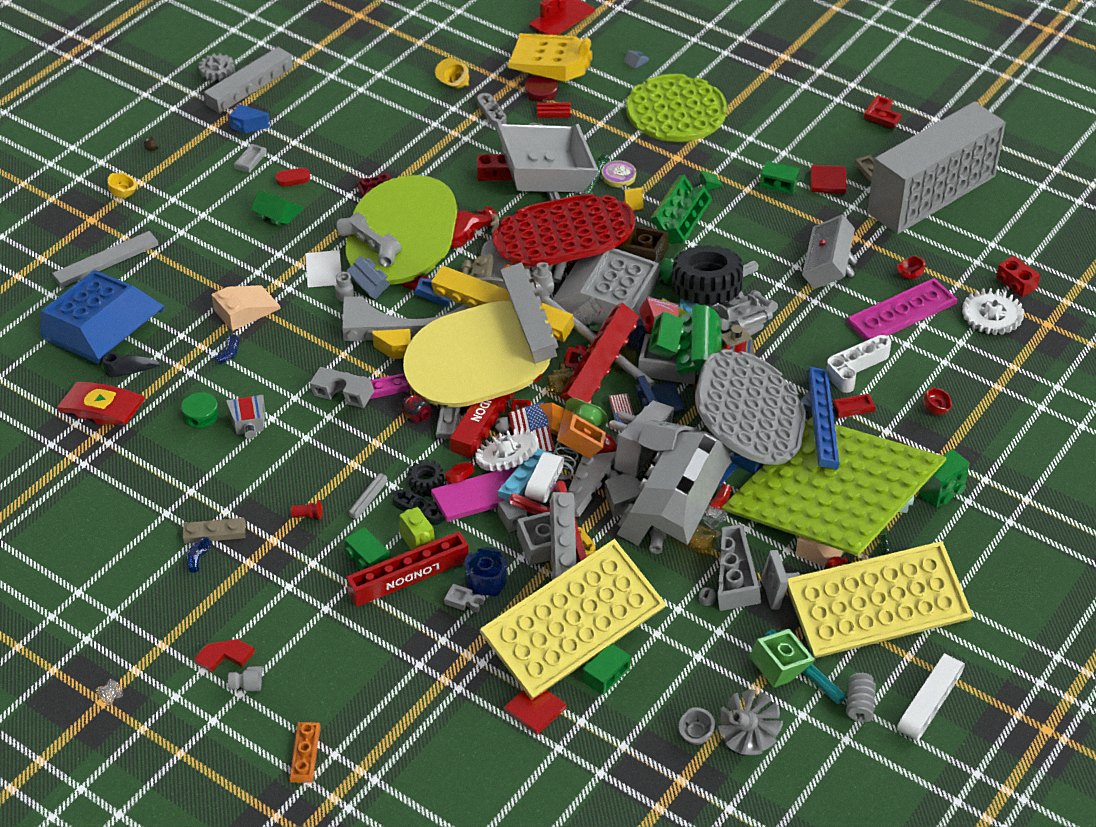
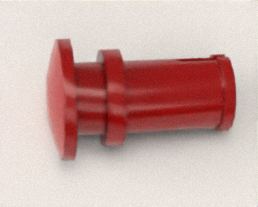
[291,500,323,520]

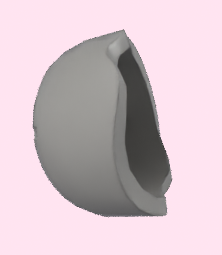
[679,707,715,745]

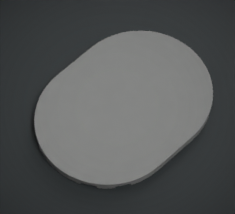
[695,350,806,465]

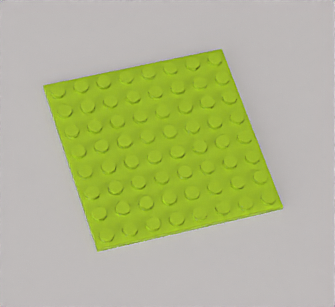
[722,417,946,556]

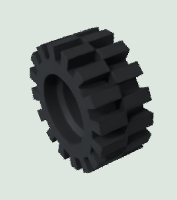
[408,459,444,496]

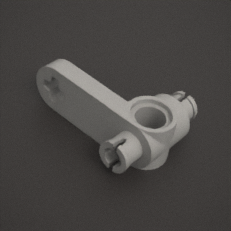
[529,263,554,303]

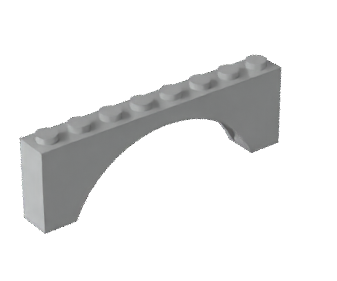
[343,296,470,341]

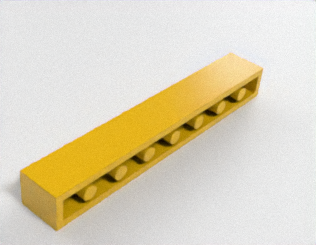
[431,265,575,342]

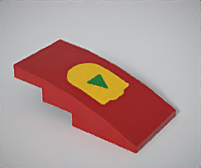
[57,382,145,425]

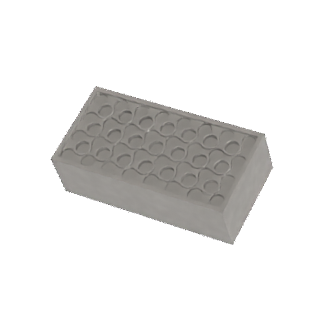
[867,101,1006,234]

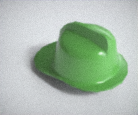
[565,398,608,428]

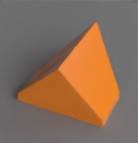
[538,402,566,436]

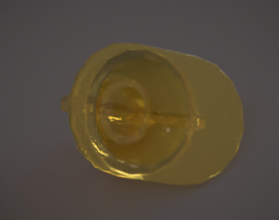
[688,525,722,553]

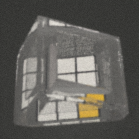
[701,506,728,530]

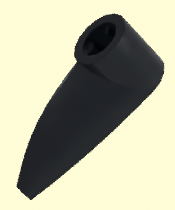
[102,352,160,377]

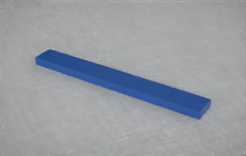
[808,367,839,470]

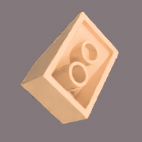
[211,286,281,331]

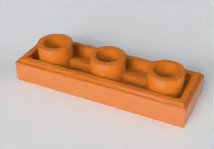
[290,722,321,783]

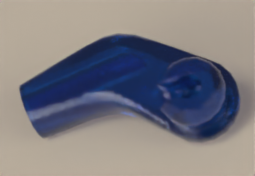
[215,334,240,364]
[187,537,211,573]

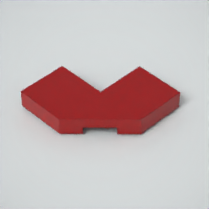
[194,639,255,673]

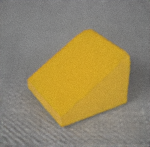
[624,188,643,211]

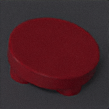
[525,75,558,102]

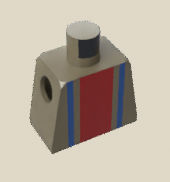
[722,325,755,356]

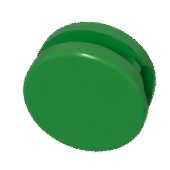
[181,392,219,428]

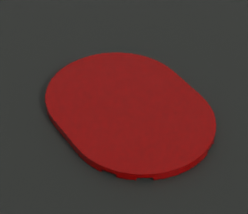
[492,194,635,266]

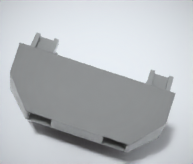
[617,430,731,546]

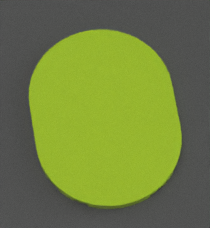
[346,175,457,285]

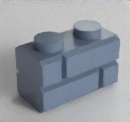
[347,256,390,299]

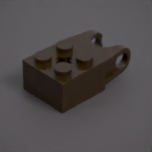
[615,225,669,263]

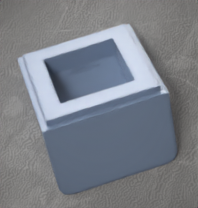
[624,50,649,68]

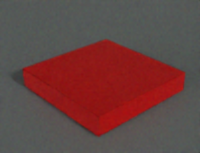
[811,165,847,194]
[505,690,566,735]

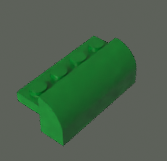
[651,174,712,244]
[677,305,722,375]

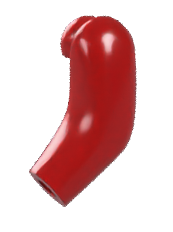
[707,483,732,511]

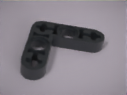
[393,483,452,525]

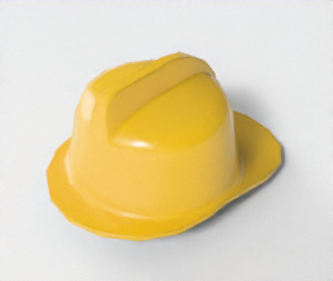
[435,58,469,89]

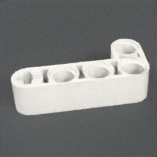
[827,335,891,393]

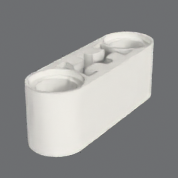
[525,452,564,503]

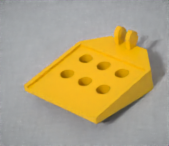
[508,34,592,81]

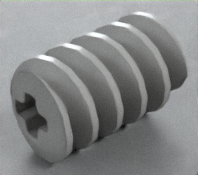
[846,673,876,722]

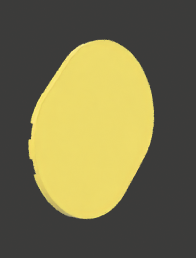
[403,301,554,407]

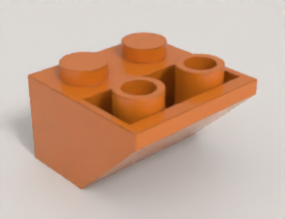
[557,409,606,459]

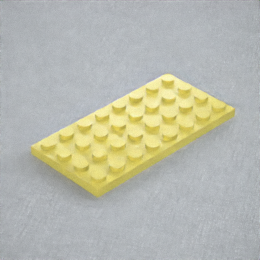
[479,539,666,700]
[787,541,973,659]

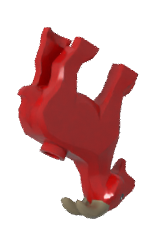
[450,206,499,249]

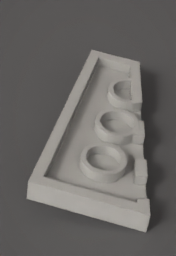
[567,452,615,517]

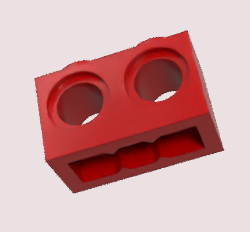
[477,154,512,181]
[996,255,1040,297]

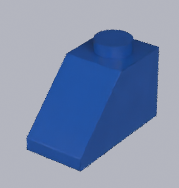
[229,104,270,133]

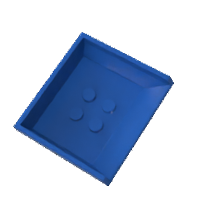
[40,270,164,364]

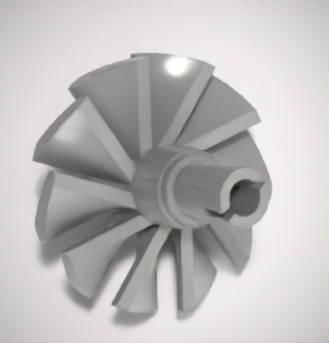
[718,690,783,755]

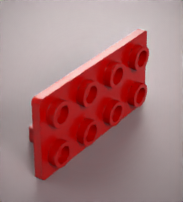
[529,0,595,35]

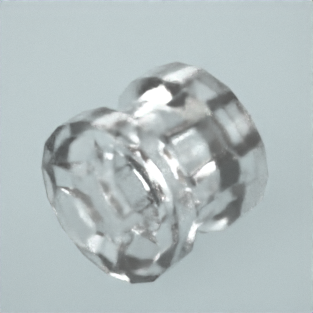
[96,679,124,706]

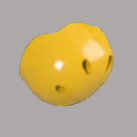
[107,172,136,198]

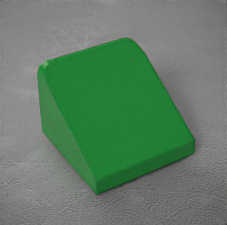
[700,171,722,190]

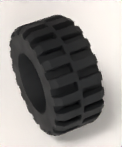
[672,245,743,306]

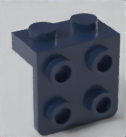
[634,375,685,414]

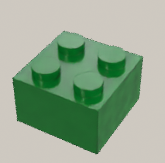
[919,449,970,509]

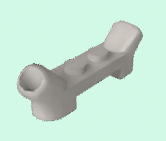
[337,212,402,266]

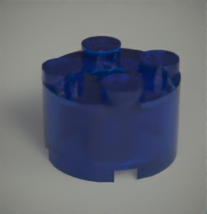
[465,547,507,596]

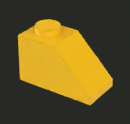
[372,329,411,359]

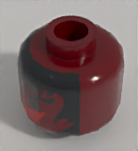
[402,395,431,423]

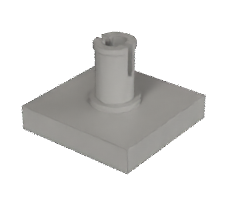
[761,550,800,610]

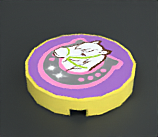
[601,161,636,188]

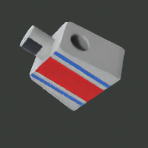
[226,395,265,439]

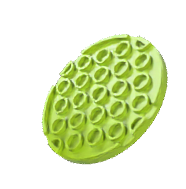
[626,74,727,142]

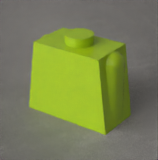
[399,507,435,550]

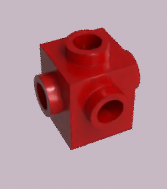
[564,345,588,371]

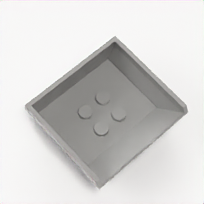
[495,121,598,192]
[553,248,660,325]

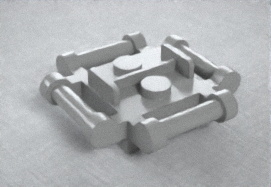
[707,290,778,331]

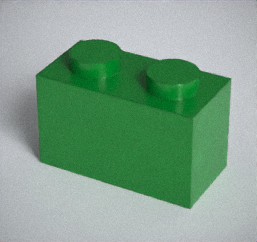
[760,161,800,194]
[648,311,684,359]
[344,527,390,571]
[583,644,631,696]

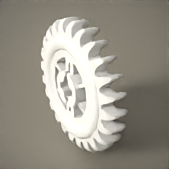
[962,288,1024,335]
[475,429,539,471]

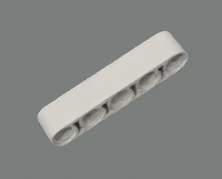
[897,654,965,741]

